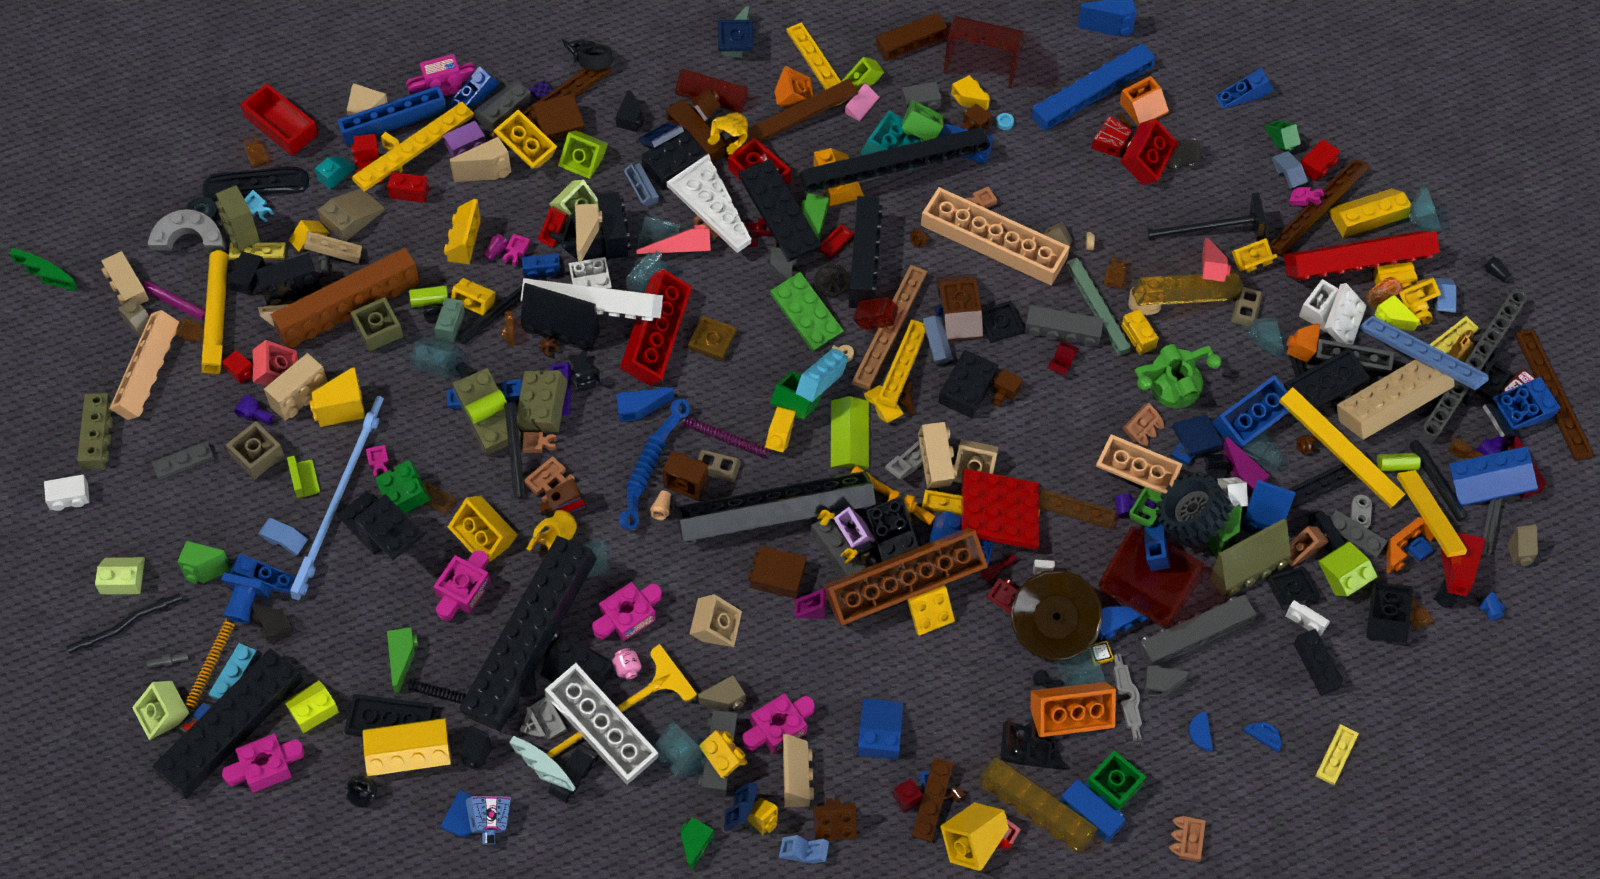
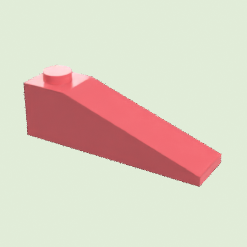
[636,225,711,254]
[1202,238,1231,282]

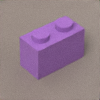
[443,121,486,157]

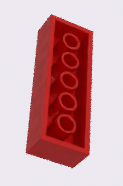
[620,268,692,386]

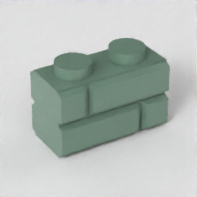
[434,298,465,343]

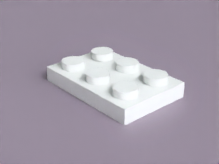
[1324,283,1367,345]

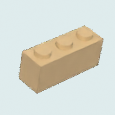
[101,251,149,305]

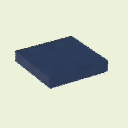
[718,20,753,52]
[638,122,684,148]
[1172,414,1224,457]

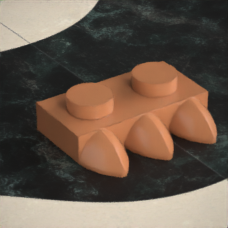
[1122,403,1164,446]
[1169,816,1206,862]

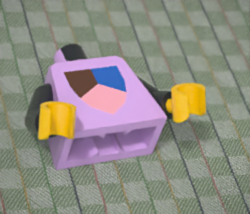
[817,507,875,564]

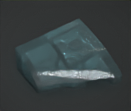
[636,216,681,249]
[1243,431,1284,472]

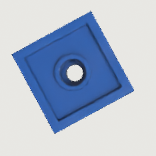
[221,572,271,624]

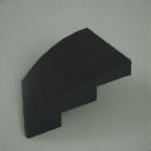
[1000,720,1065,769]

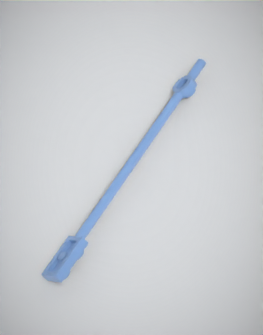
[290,396,384,600]

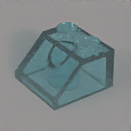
[409,337,461,378]
[655,721,702,779]

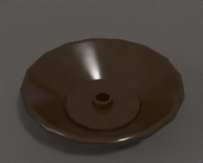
[1011,570,1103,661]

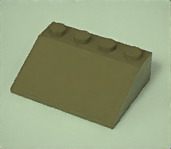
[1210,518,1291,597]

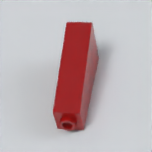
[1440,532,1485,597]

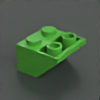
[1203,504,1242,557]

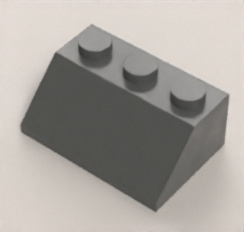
[473,82,533,133]

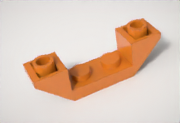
[1387,517,1435,574]

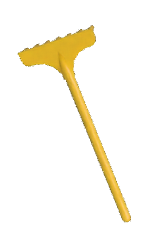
[531,644,697,769]

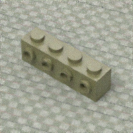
[77,393,114,470]

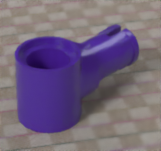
[234,395,274,425]
[1476,434,1511,456]
[1115,494,1155,518]

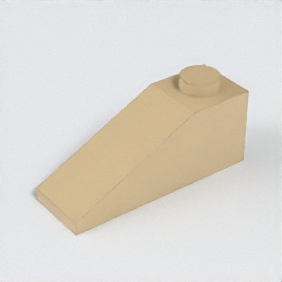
[575,204,602,262]

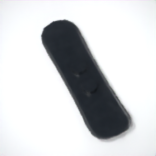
[202,166,309,201]

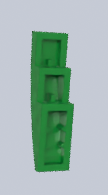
[9,248,78,292]

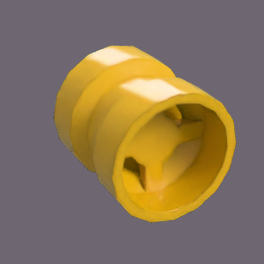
[1409,300,1433,326]

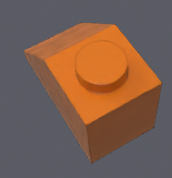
[1286,323,1320,362]

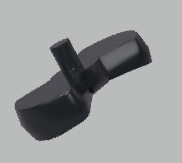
[1033,670,1062,688]

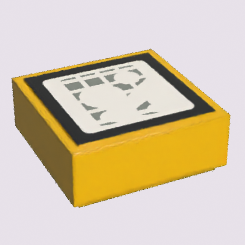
[1088,641,1114,666]

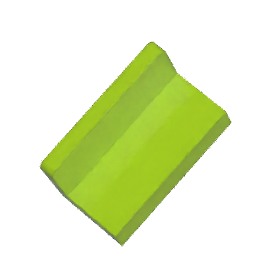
[287,456,320,499]

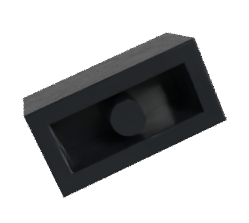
[227,251,266,296]

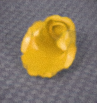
[708,112,748,155]
[526,510,577,552]

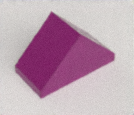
[794,589,826,619]

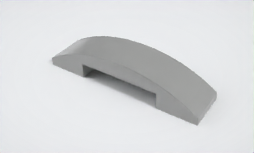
[885,440,923,479]

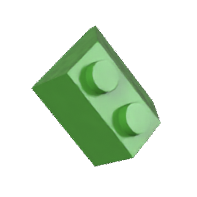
[901,99,943,141]
[177,541,231,584]

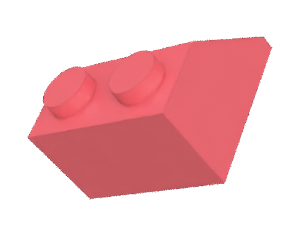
[253,340,298,387]

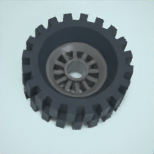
[1156,472,1232,546]

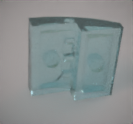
[1054,645,1106,687]

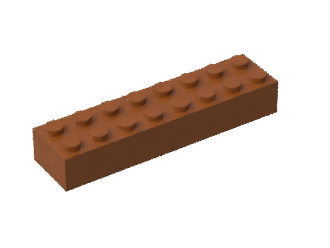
[270,248,420,348]
[823,528,988,625]

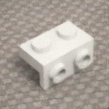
[1286,600,1330,636]

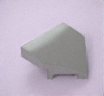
[520,697,568,740]

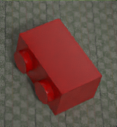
[1300,139,1340,182]
[387,172,429,203]

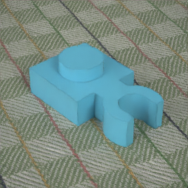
[244,190,274,222]

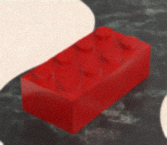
[240,83,319,156]

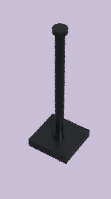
[1148,192,1266,241]

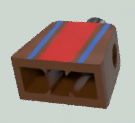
[538,478,587,516]

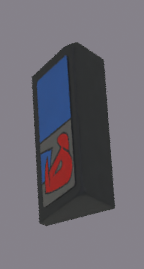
[175,700,213,736]

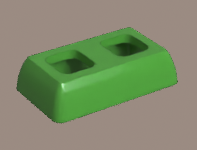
[1129,487,1162,528]

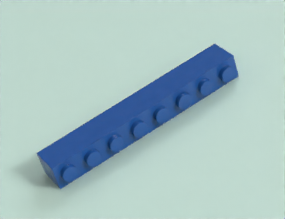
[1031,43,1155,131]

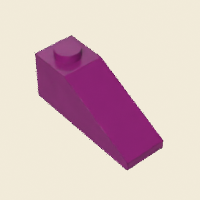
[1222,437,1270,497]

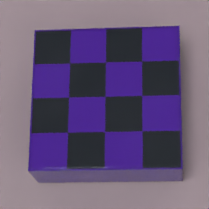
[530,80,553,100]

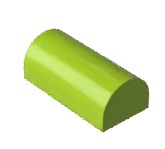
[409,286,449,308]
[464,389,507,425]
[1377,453,1420,471]

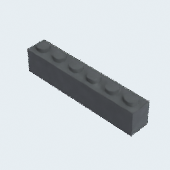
[1138,595,1256,666]

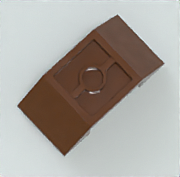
[935,274,983,341]

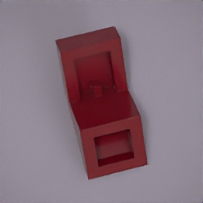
[1047,341,1079,375]

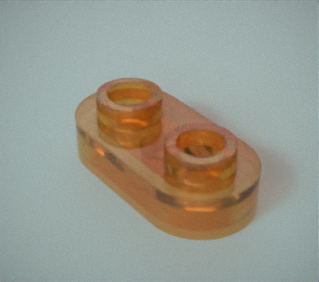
[1366,277,1401,308]

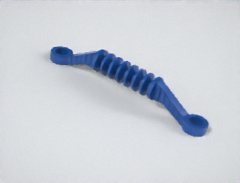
[619,399,690,530]

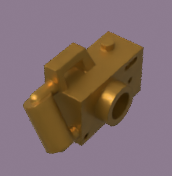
[1449,330,1475,363]

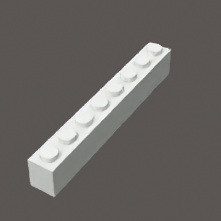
[521,278,663,321]

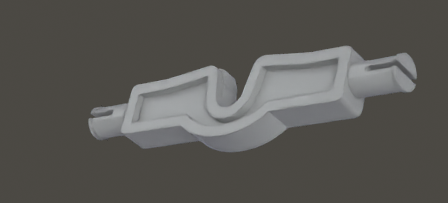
[1113,654,1142,740]

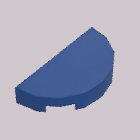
[1189,712,1213,752]
[1243,721,1282,753]

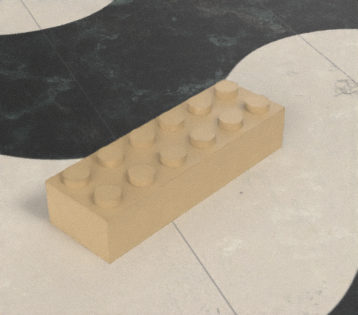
[1337,359,1455,440]

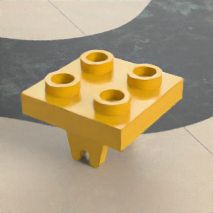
[907,585,955,636]

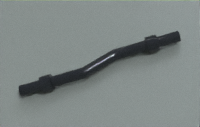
[66,593,183,653]

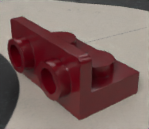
[986,578,1018,614]

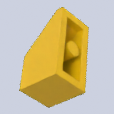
[765,407,796,452]

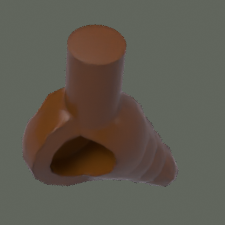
[898,381,915,415]

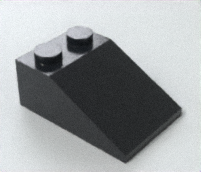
[1366,581,1413,643]

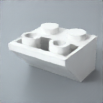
[569,257,612,289]
[1299,279,1338,334]

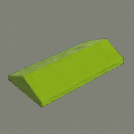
[831,396,869,469]

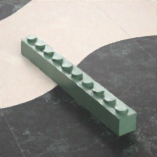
[1066,257,1131,356]

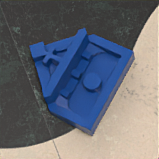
[440,790,474,838]

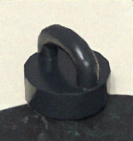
[423,305,441,324]

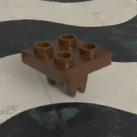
[813,797,857,841]

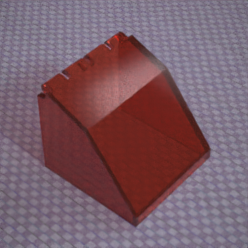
[944,16,1027,89]
[1098,525,1210,627]

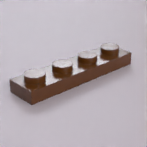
[912,757,954,843]

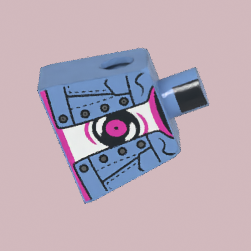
[466,796,510,845]

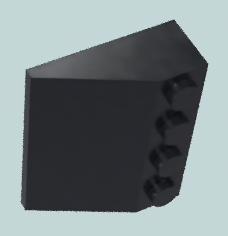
[520,283,600,350]

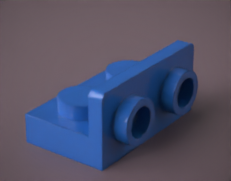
[522,253,561,280]

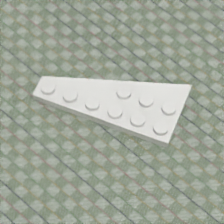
[667,154,751,253]

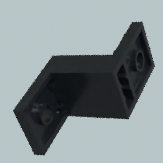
[337,491,424,561]

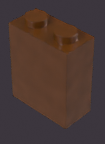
[529,94,585,141]
[748,546,807,599]

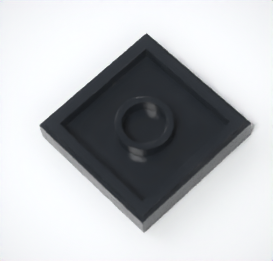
[981,301,1025,343]
[1266,567,1320,610]

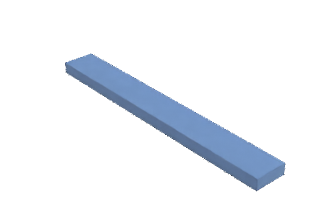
[1360,316,1489,390]

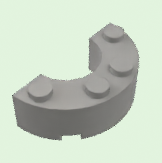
[148,209,227,251]

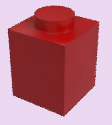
[222,350,253,384]

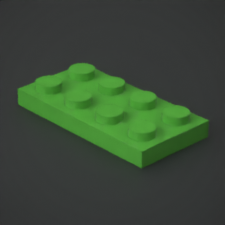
[770,272,844,351]

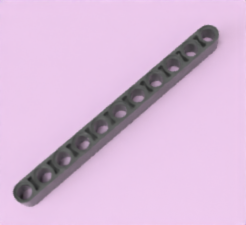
[1420,289,1527,444]

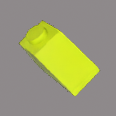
[1374,295,1420,331]

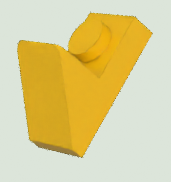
[1399,277,1441,308]

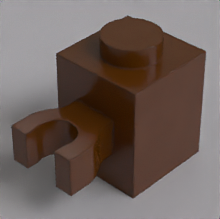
[961,104,992,130]
[992,369,1023,407]

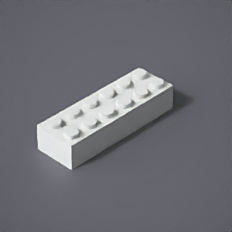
[545,663,658,785]

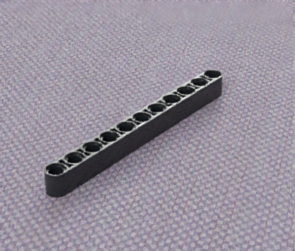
[799,128,990,193]

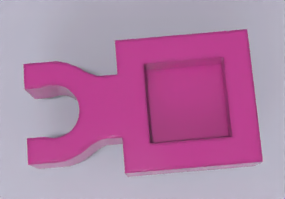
[1289,187,1324,206]
[503,234,531,267]
[366,445,389,478]

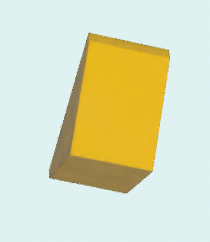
[289,220,330,253]

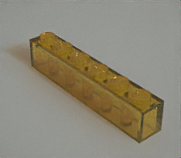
[1132,272,1244,306]
[979,757,1098,854]

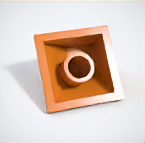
[774,66,814,109]

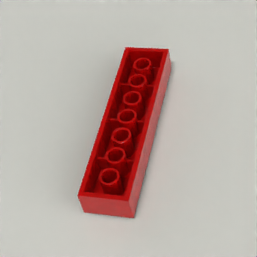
[1283,230,1440,280]

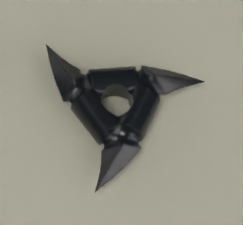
[562,38,594,64]

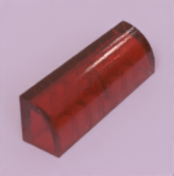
[675,69,748,114]

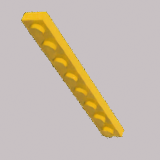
[352,102,474,192]

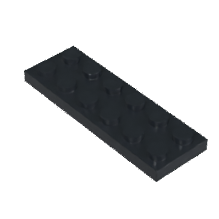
[738,159,821,262]

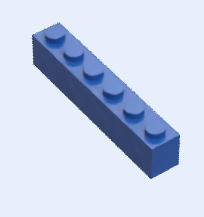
[337,86,447,146]

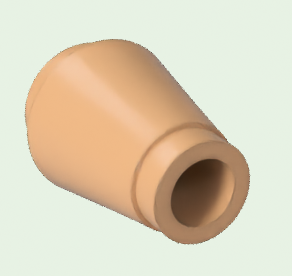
[650,491,671,520]

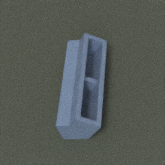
[624,163,659,206]
[923,316,953,365]

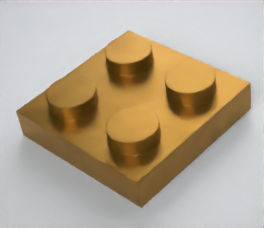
[688,316,737,361]

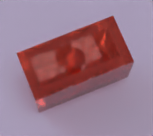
[853,297,899,330]

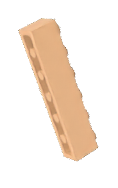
[109,310,179,420]

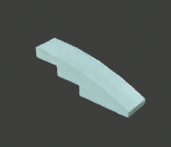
[509,736,575,791]

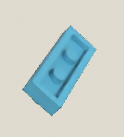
[209,643,258,700]

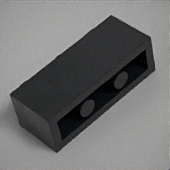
[1293,629,1343,696]

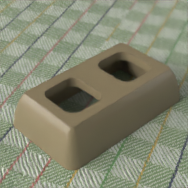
[1231,287,1263,328]
[697,450,741,482]

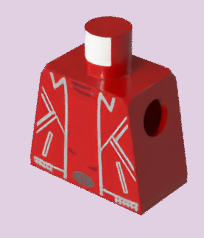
[1091,116,1132,158]

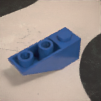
[446,66,500,110]
[1215,68,1274,109]
[616,387,674,422]
[1145,517,1171,572]
[229,553,295,594]
[1097,607,1153,641]

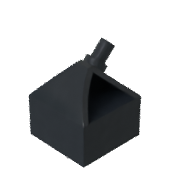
[550,214,606,261]

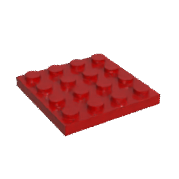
[961,468,1039,550]

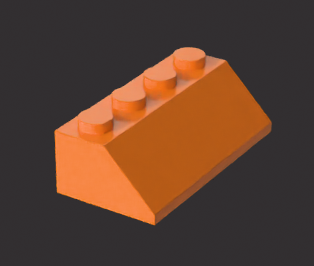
[1031,682,1116,737]

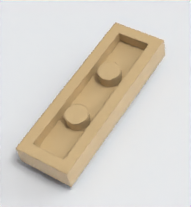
[304,231,362,263]

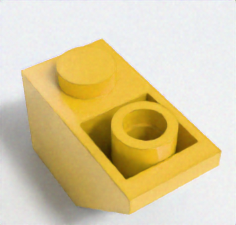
[951,75,990,110]
[747,798,778,835]

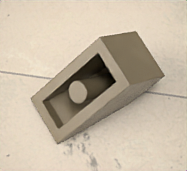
[118,298,150,338]
[1507,524,1538,566]
[698,676,746,711]

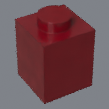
[893,778,923,813]

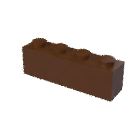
[876,13,948,61]
[666,99,727,163]

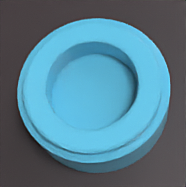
[996,113,1014,130]

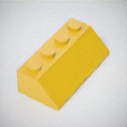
[1327,188,1412,238]
[363,718,451,776]

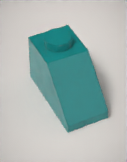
[315,157,356,190]

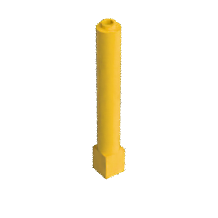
[201,250,228,374]

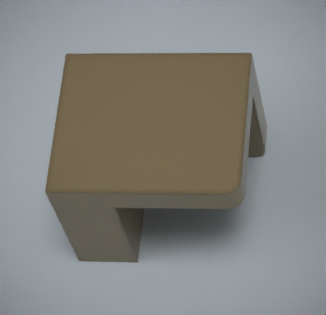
[1044,222,1072,246]

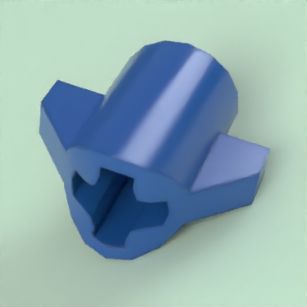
[1480,592,1505,620]

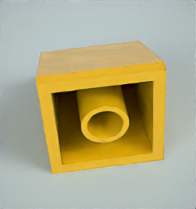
[309,367,366,427]
[941,802,1009,871]

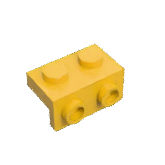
[1231,238,1278,273]
[699,730,748,778]

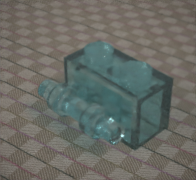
[626,251,667,293]

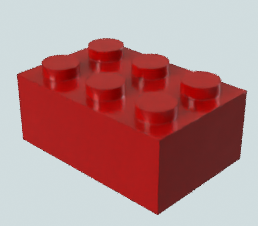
[1120,118,1178,185]
[728,137,792,185]

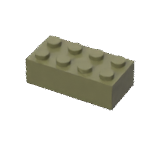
[452,368,521,455]

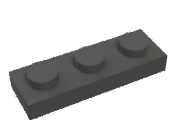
[152,441,214,480]
[1330,510,1388,557]

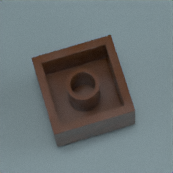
[663,451,709,501]

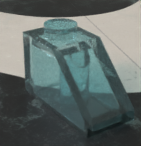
[1249,317,1284,358]

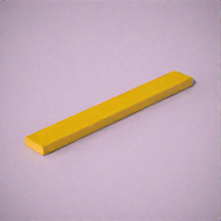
[1279,387,1405,508]

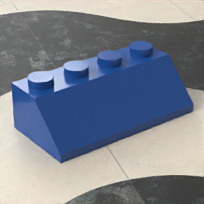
[1212,375,1289,447]
[1449,446,1538,506]

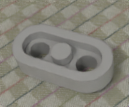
[1350,495,1372,529]

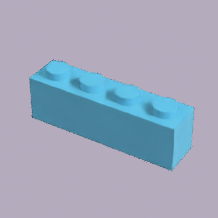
[795,348,849,402]

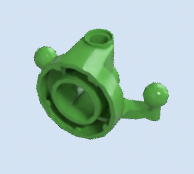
[1135,344,1222,409]

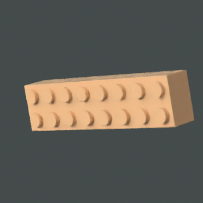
[921,187,1070,286]

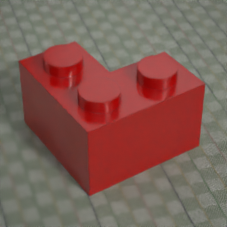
[351,134,384,184]

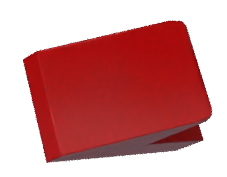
[538,206,569,248]

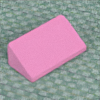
[845,84,880,121]

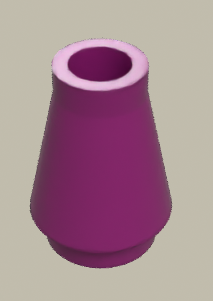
[483,234,509,261]

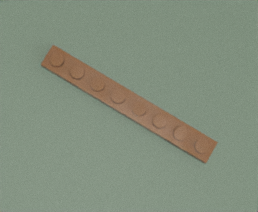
[852,265,927,391]

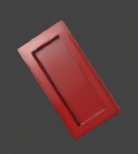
[819,224,854,259]

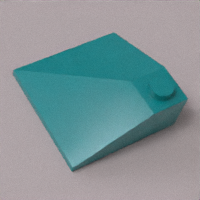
[860,110,921,170]

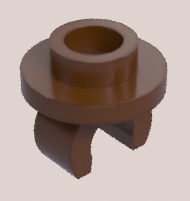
[910,229,930,248]
[538,337,559,357]
[1296,435,1318,455]

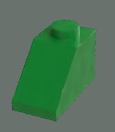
[1264,120,1301,151]
[680,817,714,870]

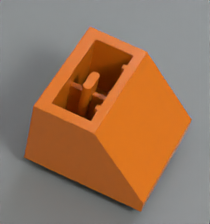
[1119,76,1169,126]

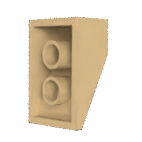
[450,137,511,182]

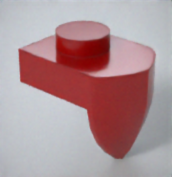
[997,819,1021,850]

